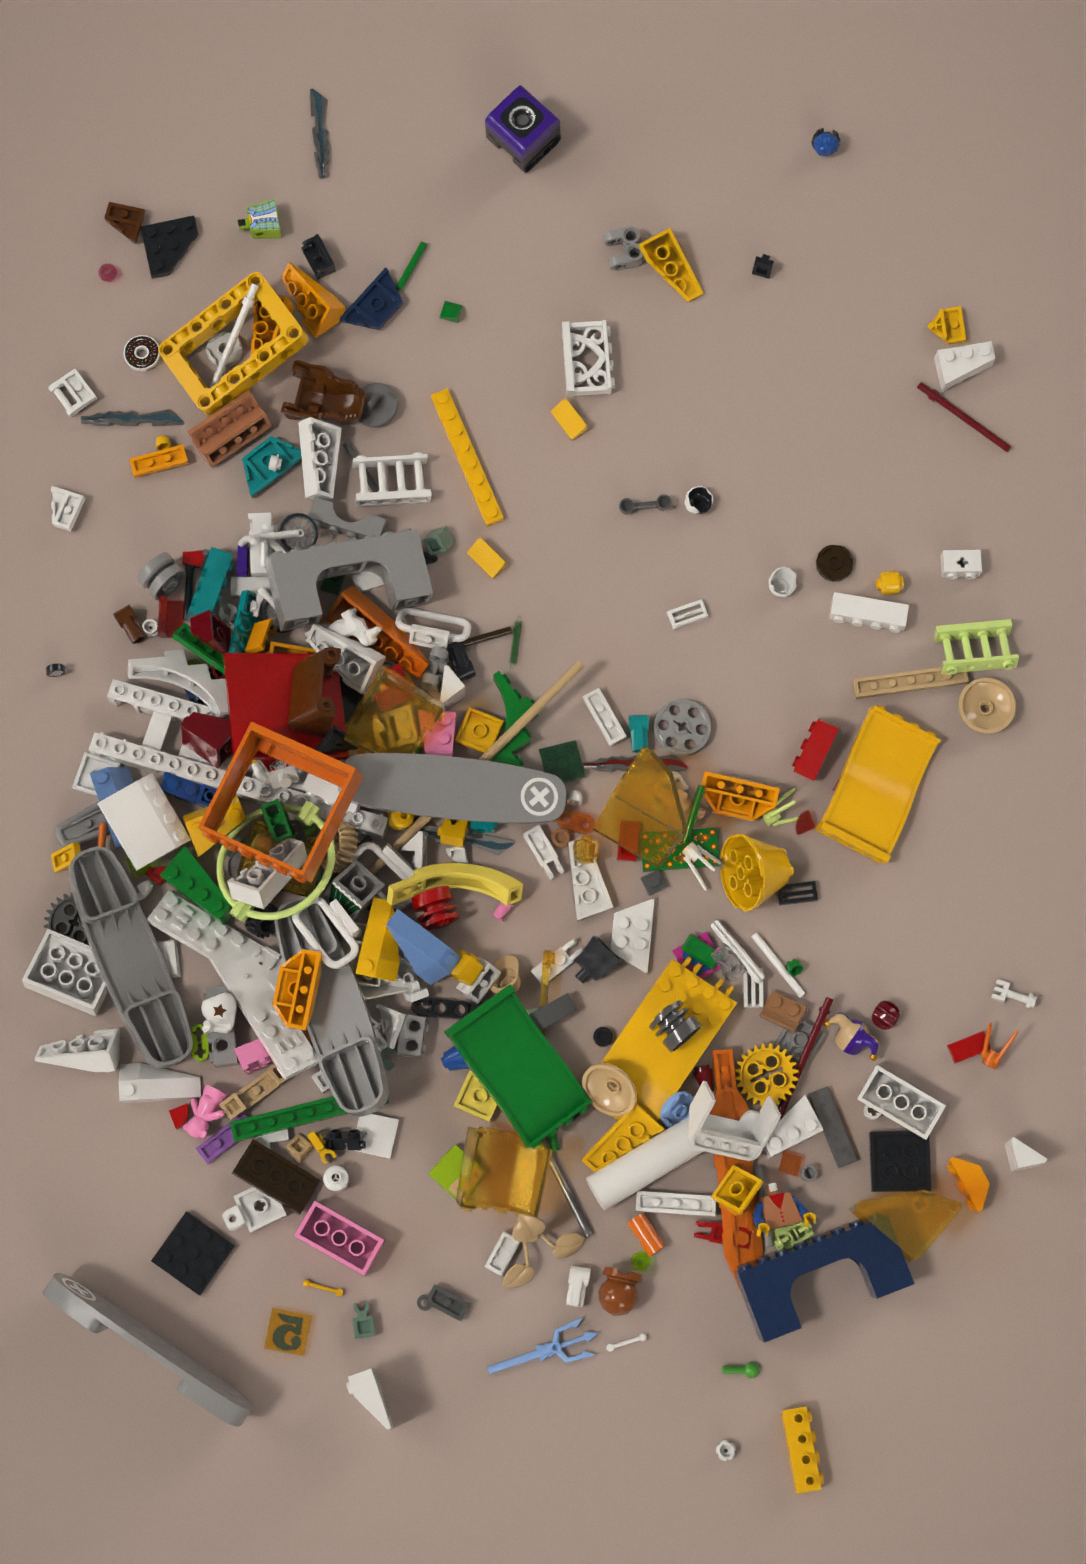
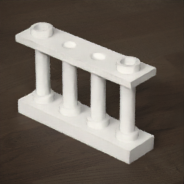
[352,452,431,507]

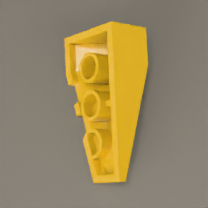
[638,228,703,302]

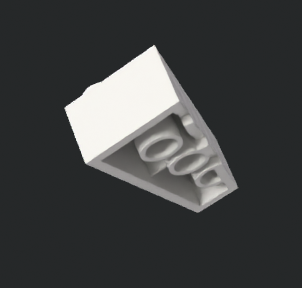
[227,837,308,909]

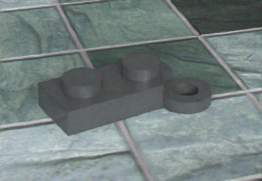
[417,1284,470,1322]

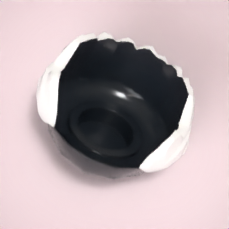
[684,486,713,514]

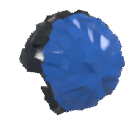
[811,128,840,156]

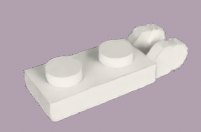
[522,825,564,880]
[531,939,583,987]

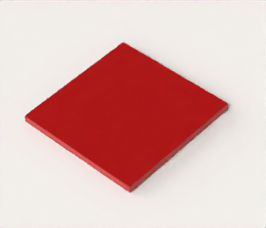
[223,653,349,760]

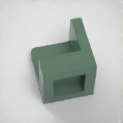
[423,526,454,556]

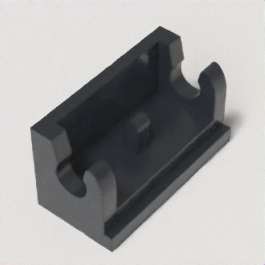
[301,234,335,280]

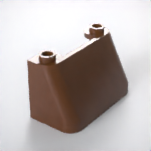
[288,647,341,737]

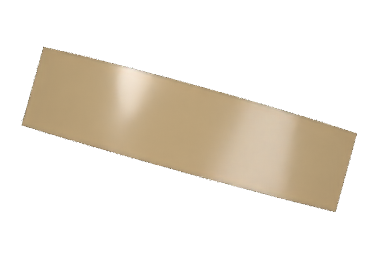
[219,1063,288,1121]

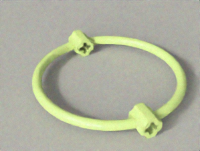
[216,801,335,922]

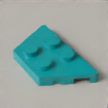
[242,436,302,498]

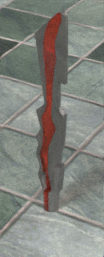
[583,754,688,772]

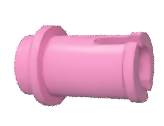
[492,902,514,922]

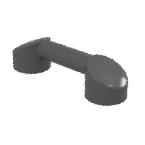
[619,494,671,515]

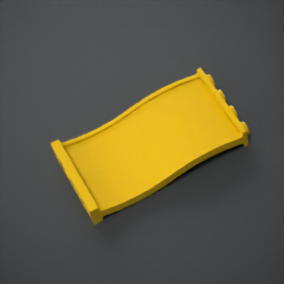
[815,705,941,865]

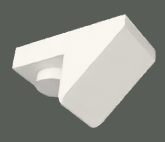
[400,831,428,870]

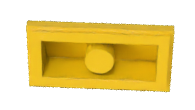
[550,398,587,440]
[467,537,506,579]

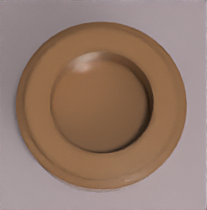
[551,828,571,848]

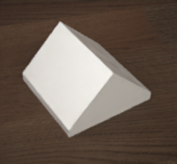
[440,665,466,711]
[1004,1137,1047,1172]

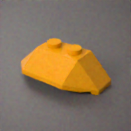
[701,771,780,821]
[272,949,322,1031]

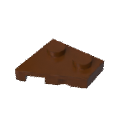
[104,202,145,244]

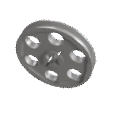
[653,699,711,756]

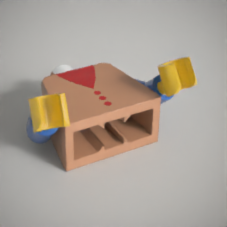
[752,1182,816,1237]

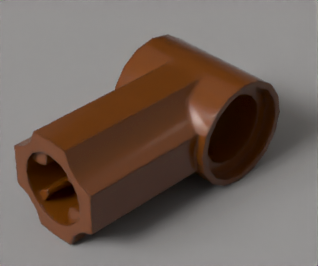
[113,605,147,644]

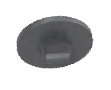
[358,383,398,427]

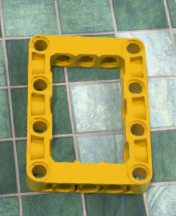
[158,272,308,417]

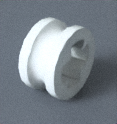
[863,1105,881,1120]

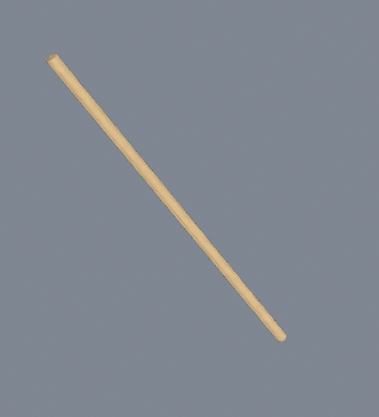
[368,660,585,876]

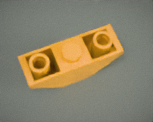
[946,1157,990,1214]

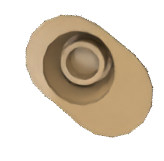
[490,955,521,993]

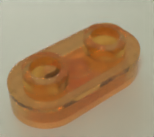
[557,810,595,835]

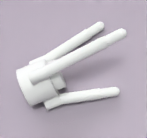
[682,842,722,891]

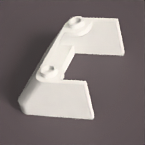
[688,1081,781,1161]

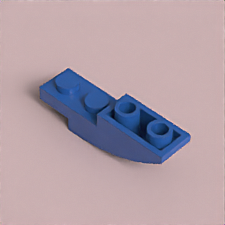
[160,772,239,808]

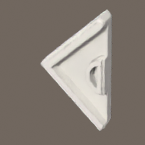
[376,1004,406,1049]

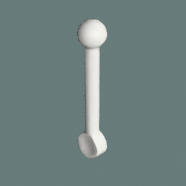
[606,1333,647,1352]

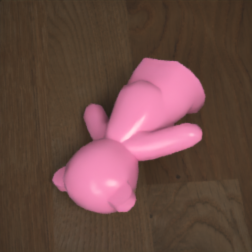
[183,1085,229,1139]

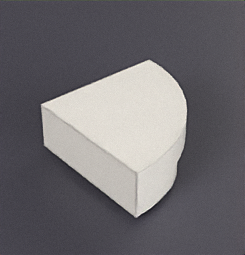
[446,845,469,864]

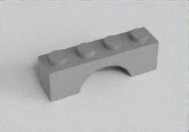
[308,497,387,539]

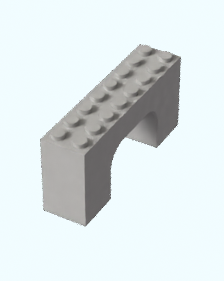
[265,528,433,632]

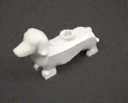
[304,608,382,646]

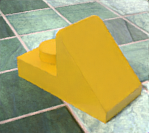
[51,843,81,873]

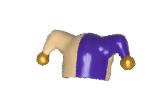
[823,1012,879,1061]

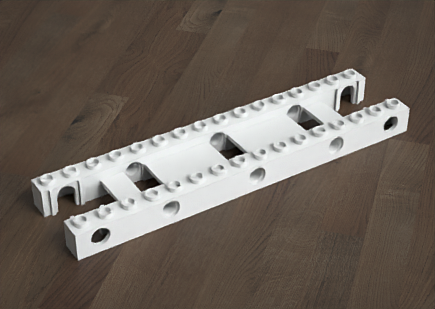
[89,679,389,841]

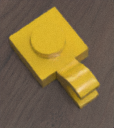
[307,1131,337,1165]

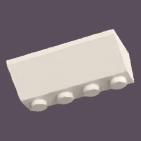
[857,1065,946,1140]

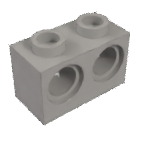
[397,1015,430,1059]

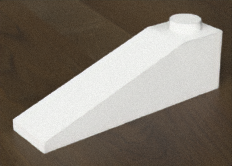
[306,624,386,694]

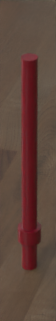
[917,382,1011,452]

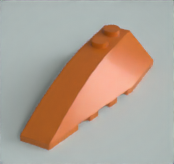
[325,585,430,678]

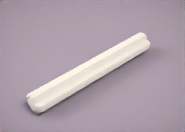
[711,920,765,983]

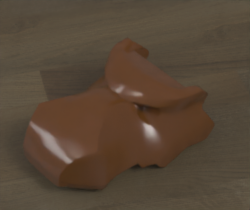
[281,360,366,426]

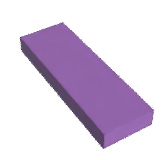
[196,1113,248,1164]

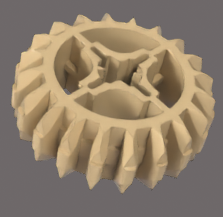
[321,821,359,873]

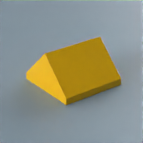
[711,1165,763,1216]

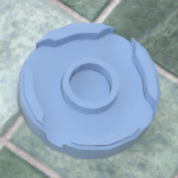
[660,1091,694,1127]

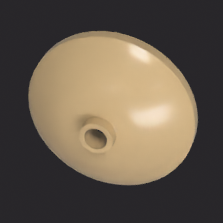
[958,678,1016,734]
[582,1063,637,1116]

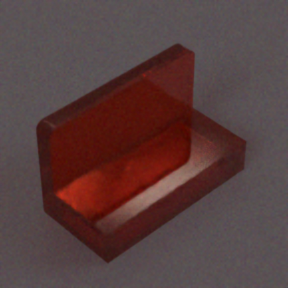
[158,596,184,638]

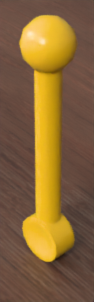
[303,1279,343,1296]

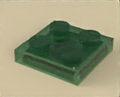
[539,740,585,783]

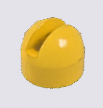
[155,435,171,451]

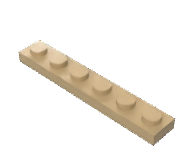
[852,667,969,699]

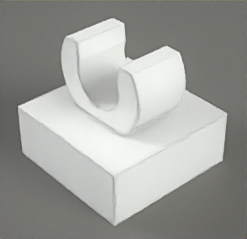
[403,980,429,1002]

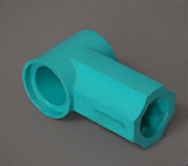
[629,715,649,753]

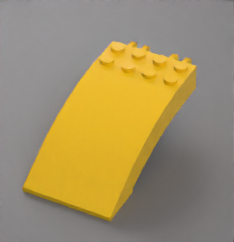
[601,956,737,1122]

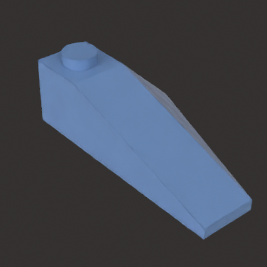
[89,767,134,849]
[386,909,462,985]

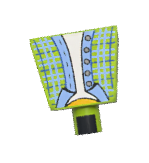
[238,199,282,239]

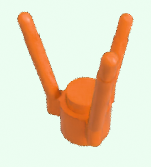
[980,1023,1019,1070]

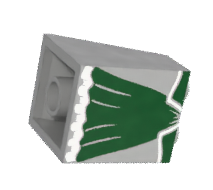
[323,860,385,923]

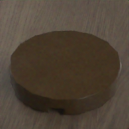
[816,545,853,582]

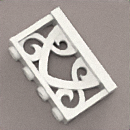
[562,320,615,398]

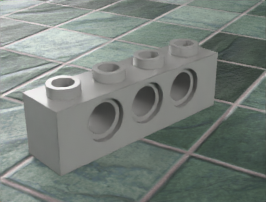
[204,986,239,1068]

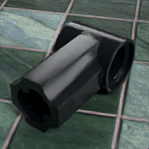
[447,642,476,682]

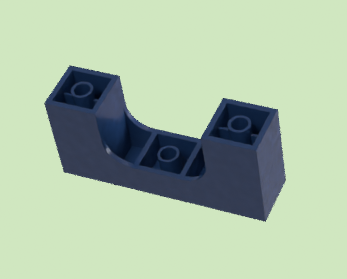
[734,1212,914,1343]

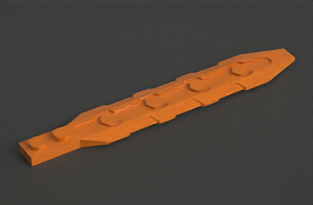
[709,1049,763,1290]

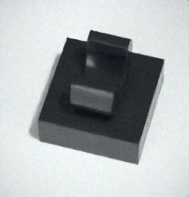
[752,254,774,279]

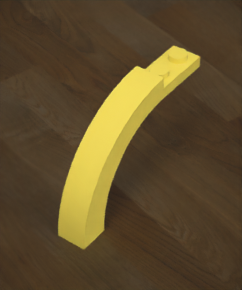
[387,863,523,906]

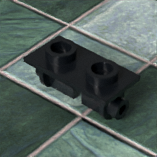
[323,1129,367,1151]

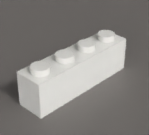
[829,592,909,633]

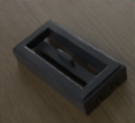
[778,881,818,906]

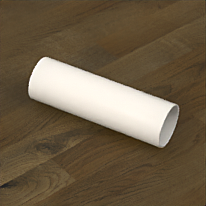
[585,1116,704,1211]

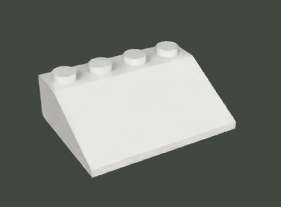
[97,773,191,871]
[22,929,108,1017]

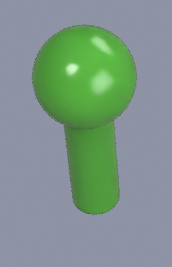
[722,1362,760,1378]

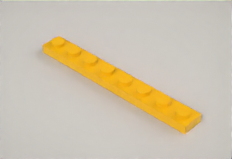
[431,388,504,527]

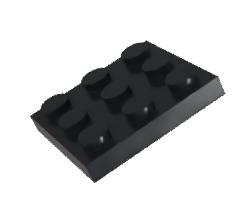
[869,1131,932,1192]
[151,1211,235,1296]

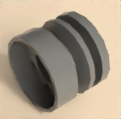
[649,1000,702,1053]

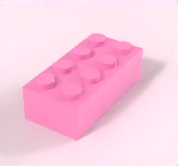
[295,1201,385,1277]

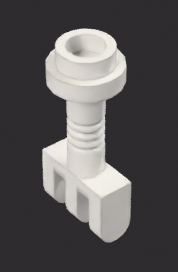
[991,979,1037,1008]

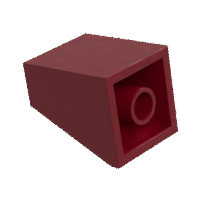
[181,712,233,769]

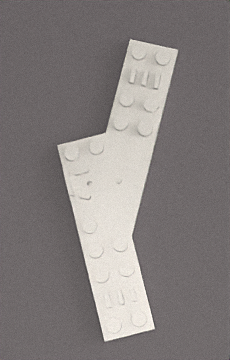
[147,891,319,1080]

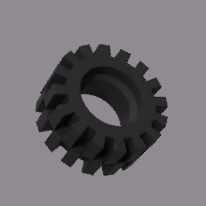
[244,903,278,939]

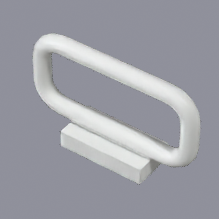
[395,608,471,650]
[350,842,414,911]
[292,897,359,969]

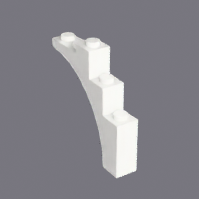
[127,649,229,719]

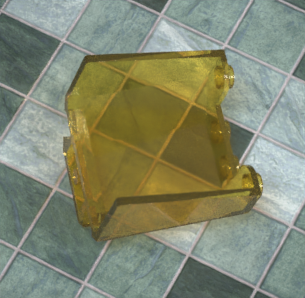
[344,665,445,754]
[456,1126,553,1217]

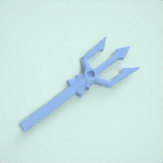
[487,1316,598,1374]

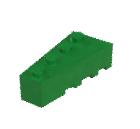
[160,845,233,925]

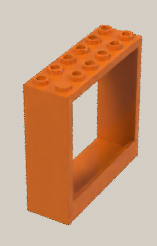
[198,722,363,884]

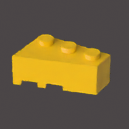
[183,795,246,857]

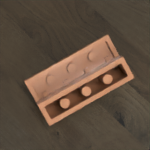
[187,390,272,468]

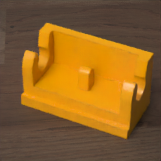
[245,618,277,653]

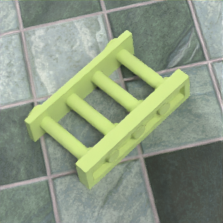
[934,619,1019,675]

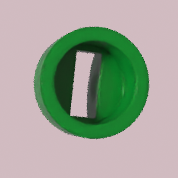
[786,959,804,976]

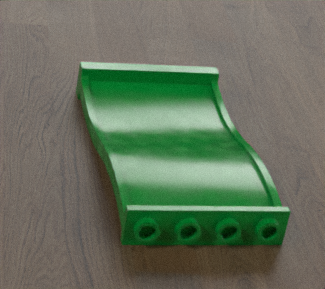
[444,984,593,1149]

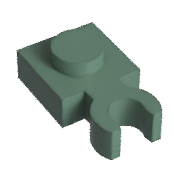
[353,1302,375,1339]

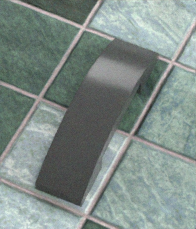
[529,993,577,1031]

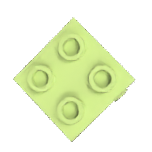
[772,1219,814,1250]

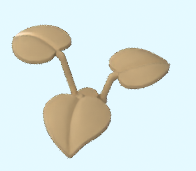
[502,1213,585,1288]

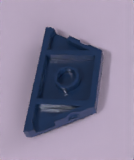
[340,267,403,330]

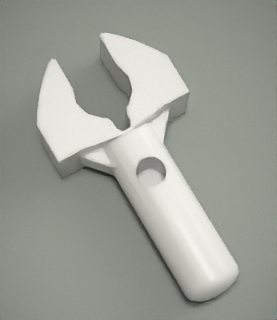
[219,604,237,630]

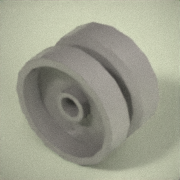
[137,552,186,601]

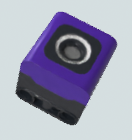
[485,85,561,173]

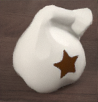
[201,992,237,1034]

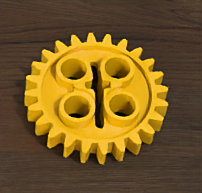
[735,1043,799,1107]

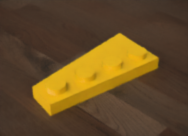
[581,1103,664,1172]

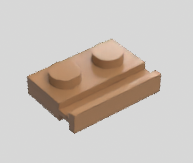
[759,991,808,1033]

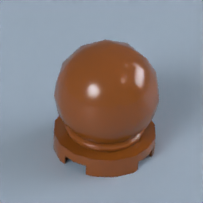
[599,1267,642,1316]

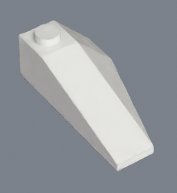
[35,1028,120,1072]
[118,1063,202,1104]

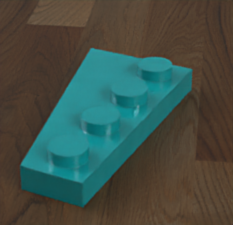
[228,590,259,653]

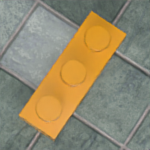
[129,444,189,478]

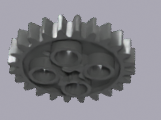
[44,892,90,946]

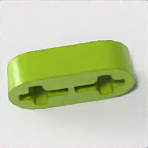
[190,1024,210,1062]

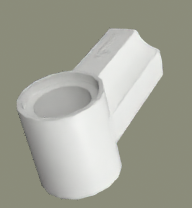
[566,1265,591,1308]

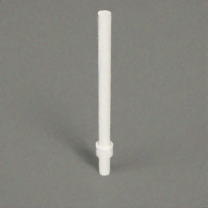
[210,283,259,387]

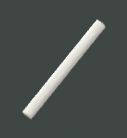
[751,933,806,998]

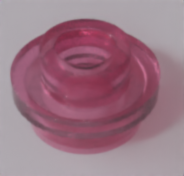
[98,264,117,282]

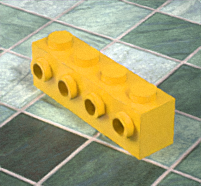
[781,1406,824,1494]

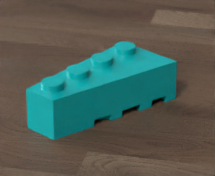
[185,547,234,622]

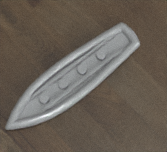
[55,781,169,847]

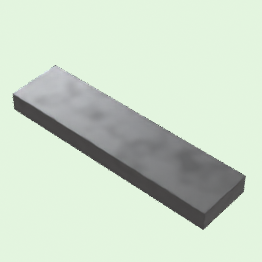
[808,1087,857,1168]

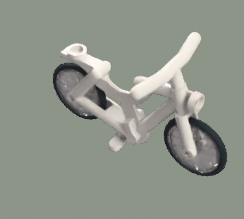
[238,513,318,633]

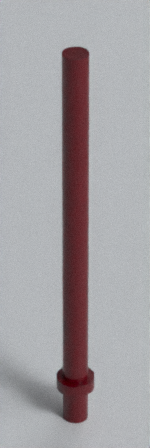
[778,997,833,1119]

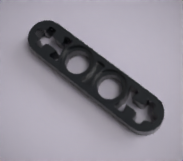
[411,998,482,1020]

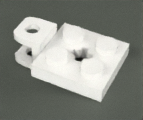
[222,1187,287,1233]

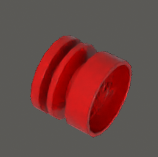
[411,886,460,931]

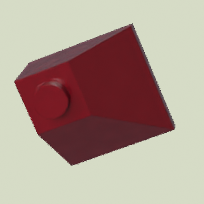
[190,609,231,656]

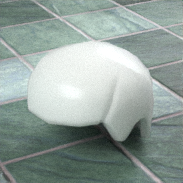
[768,567,797,598]

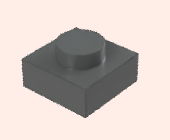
[641,870,667,896]

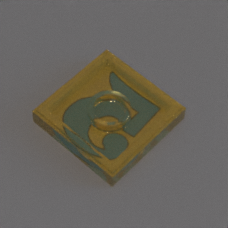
[264,1308,312,1356]

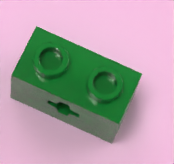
[260,797,295,842]

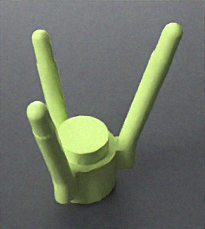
[762,787,806,828]

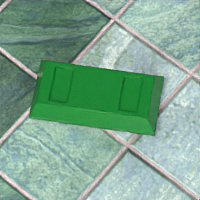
[680,933,723,970]

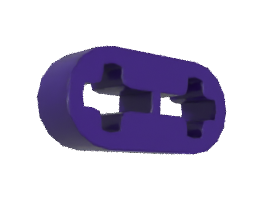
[237,543,249,577]

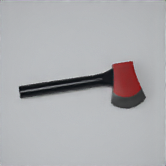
[182,549,209,621]

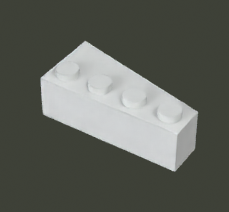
[298,417,342,501]

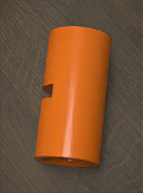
[627,1212,665,1257]

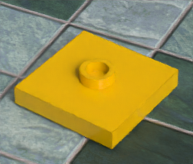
[454,707,504,754]

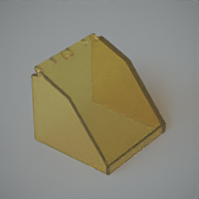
[593,746,688,868]
[848,1190,962,1262]

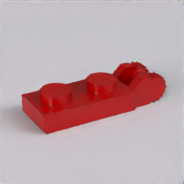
[694,1221,751,1249]

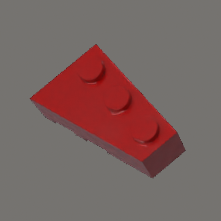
[792,718,839,781]

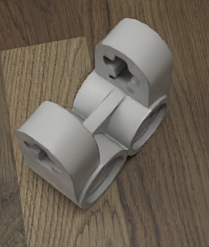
[603,227,644,271]
[421,647,450,693]

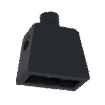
[575,936,623,984]

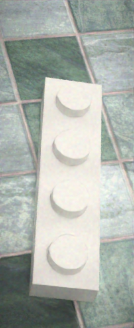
[635,1191,716,1217]

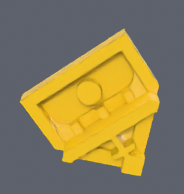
[927,306,967,345]

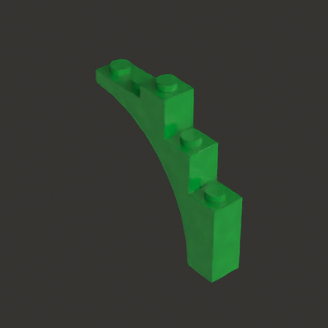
[492,671,538,767]

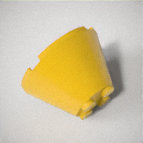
[720,834,794,912]

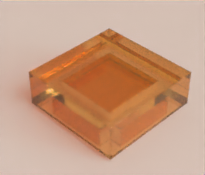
[778,1152,802,1177]

